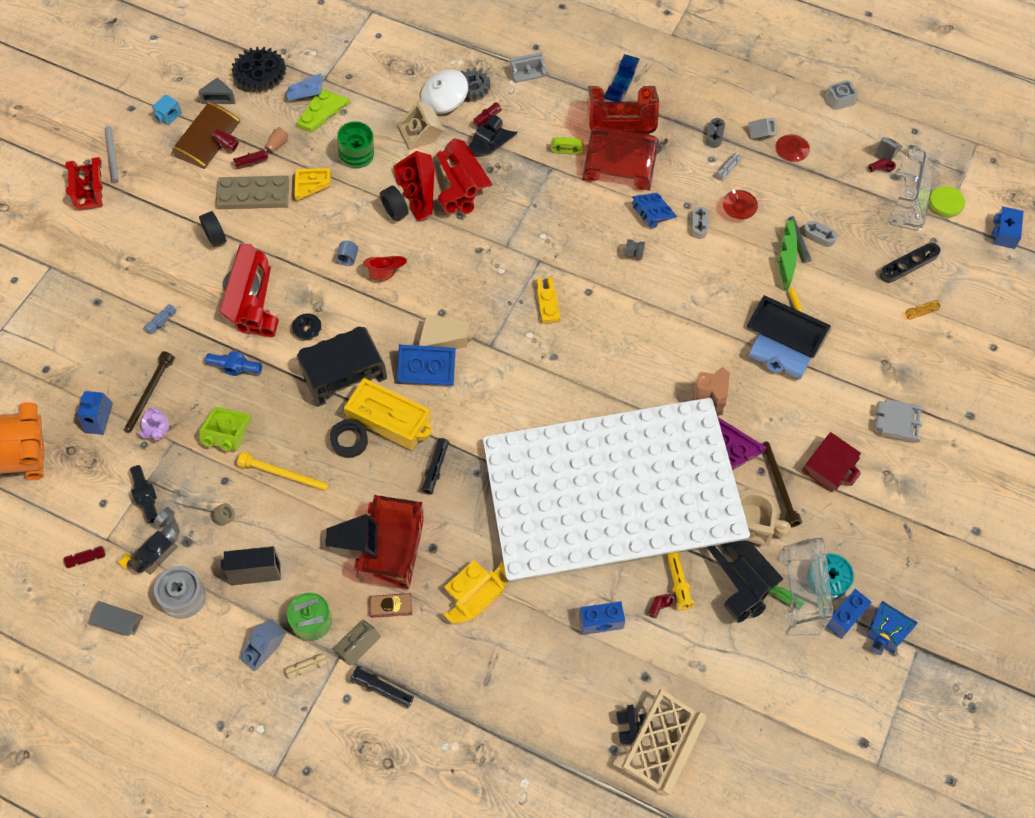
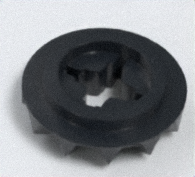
[292,313,322,340]

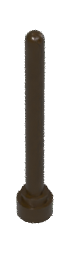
[124,351,175,433]
[762,441,802,528]

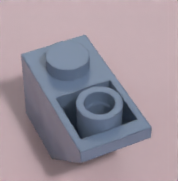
[240,619,286,671]

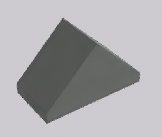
[198,78,236,104]
[875,137,903,161]

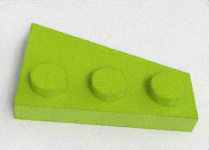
[296,89,351,133]

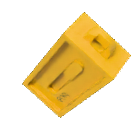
[344,378,432,451]

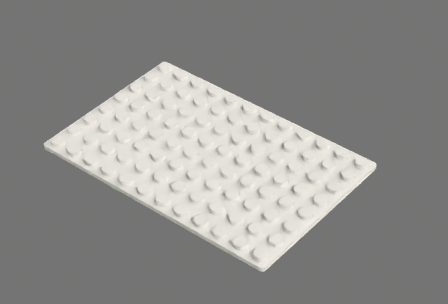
[483,398,750,581]

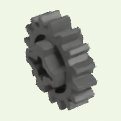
[461,68,490,101]

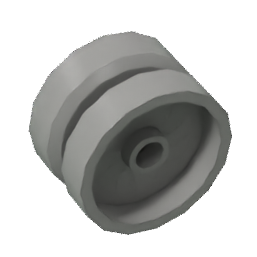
[154,566,206,619]

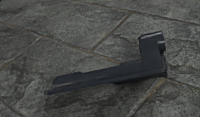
[707,540,783,623]

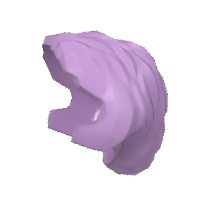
[138,407,169,441]

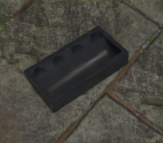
[746,295,831,359]

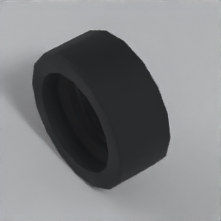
[380,185,409,221]
[199,211,227,247]
[330,419,368,458]

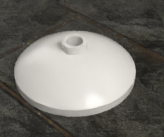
[421,69,468,114]

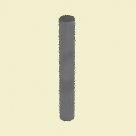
[788,216,812,263]

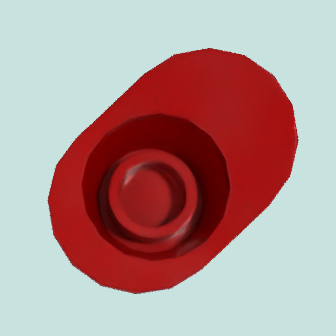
[363,256,407,280]

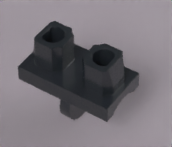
[616,704,653,746]

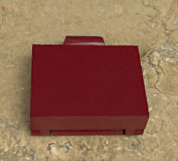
[802,432,861,492]

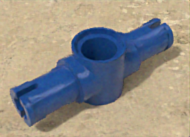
[205,351,263,376]

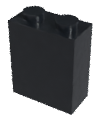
[220,546,281,586]

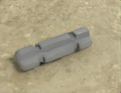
[716,153,741,180]

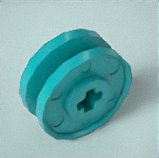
[807,553,854,600]

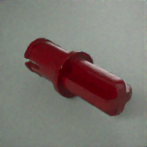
[473,102,502,128]
[233,150,268,169]

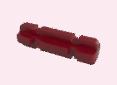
[64,546,106,568]

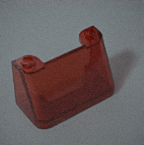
[582,127,659,191]

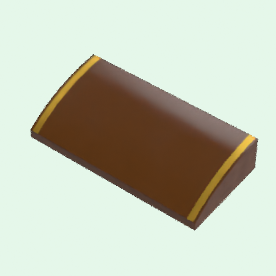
[172,101,240,169]

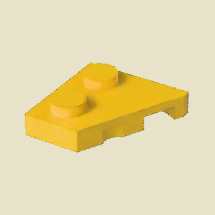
[295,168,331,200]

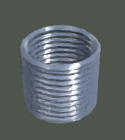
[336,241,358,266]

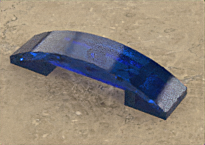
[604,54,640,103]

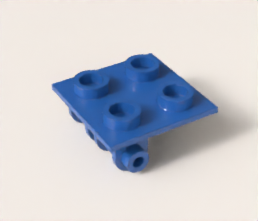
[632,192,677,228]

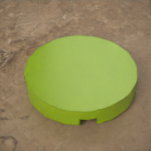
[929,186,965,217]

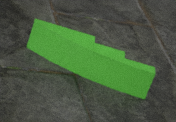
[777,220,797,291]

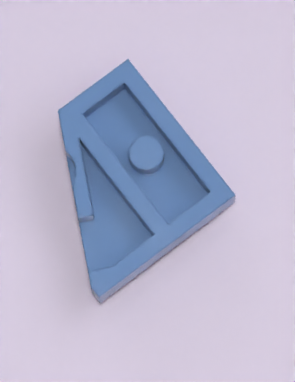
[287,73,323,100]

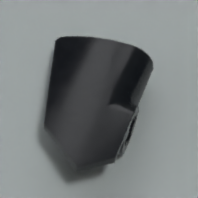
[469,115,518,154]

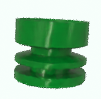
[337,121,374,168]

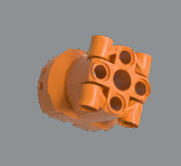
[0,402,45,480]

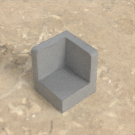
[749,118,777,139]

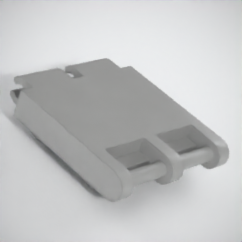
[874,399,923,443]

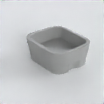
[824,80,857,110]

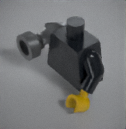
[117,507,180,575]

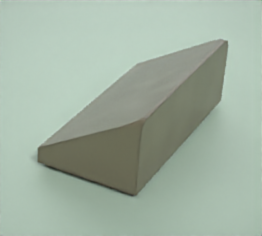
[333,619,381,666]

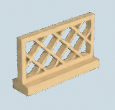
[621,689,707,796]

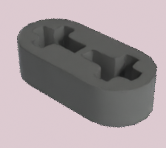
[706,118,725,148]

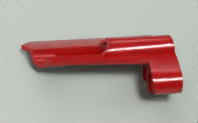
[437,138,493,214]
[219,244,279,337]

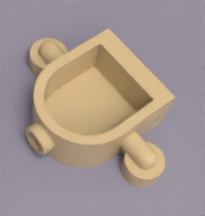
[740,492,791,546]

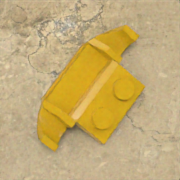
[443,560,508,624]

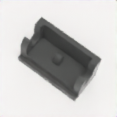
[89,601,143,636]

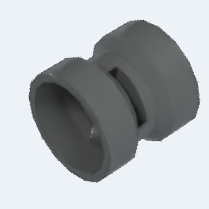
[625,239,645,260]

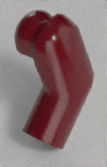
[868,158,896,172]
[647,594,675,619]

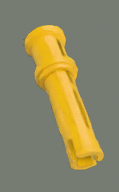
[667,552,695,610]

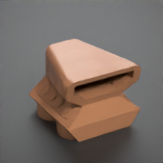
[692,367,730,416]

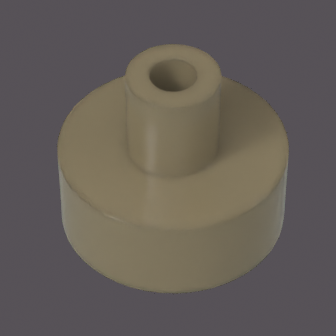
[213,503,235,525]

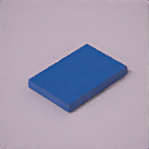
[397,345,456,386]

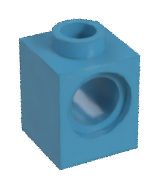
[152,94,182,126]

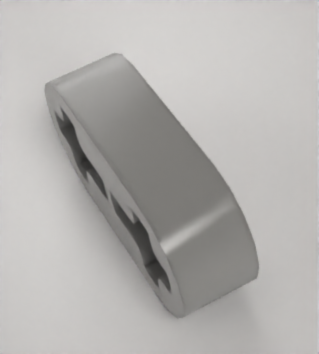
[691,207,708,239]
[803,221,837,247]

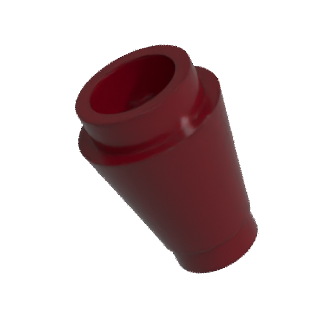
[212,129,239,153]

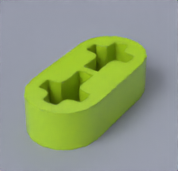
[551,137,584,155]

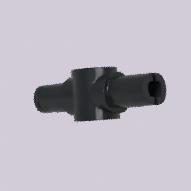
[129,465,158,523]

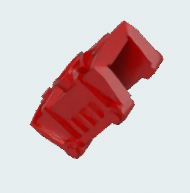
[65,157,103,210]

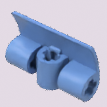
[748,334,811,380]

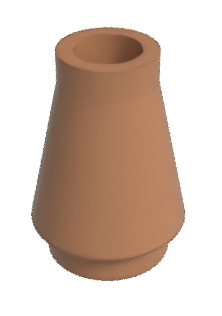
[265,127,289,153]

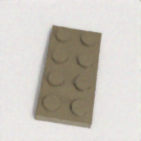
[216,176,289,209]

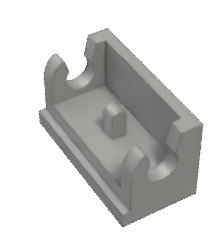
[510,52,546,83]

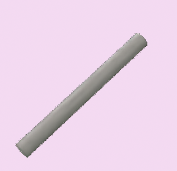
[105,126,119,183]

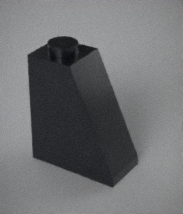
[325,514,378,559]

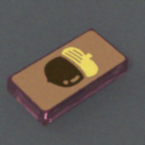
[370,593,412,618]

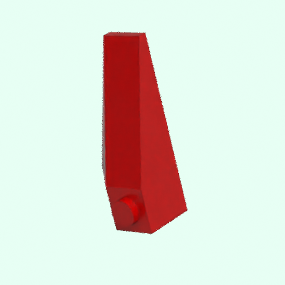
[393,151,435,222]

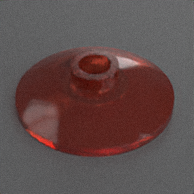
[776,134,810,162]
[723,190,758,220]

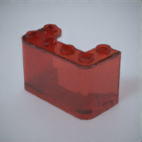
[587,86,659,134]
[354,495,424,590]

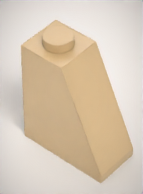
[419,315,474,349]

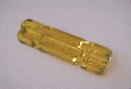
[905,300,941,320]

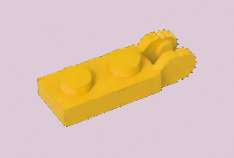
[536,276,561,324]

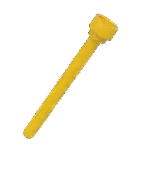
[237,451,328,491]

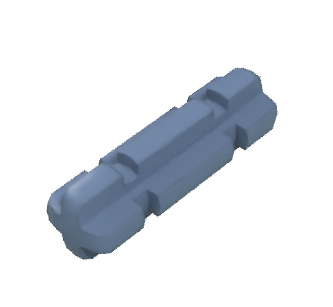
[144,304,176,334]

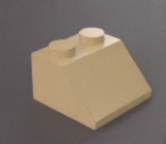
[397,101,445,149]

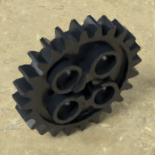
[231,46,286,92]

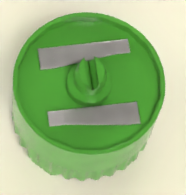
[287,592,332,641]

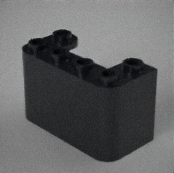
[297,326,387,407]

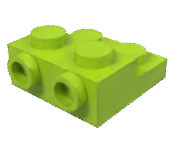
[199,406,251,451]

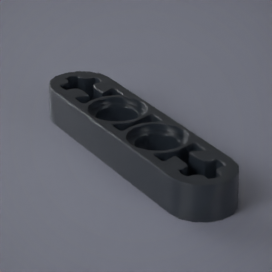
[880,243,941,283]

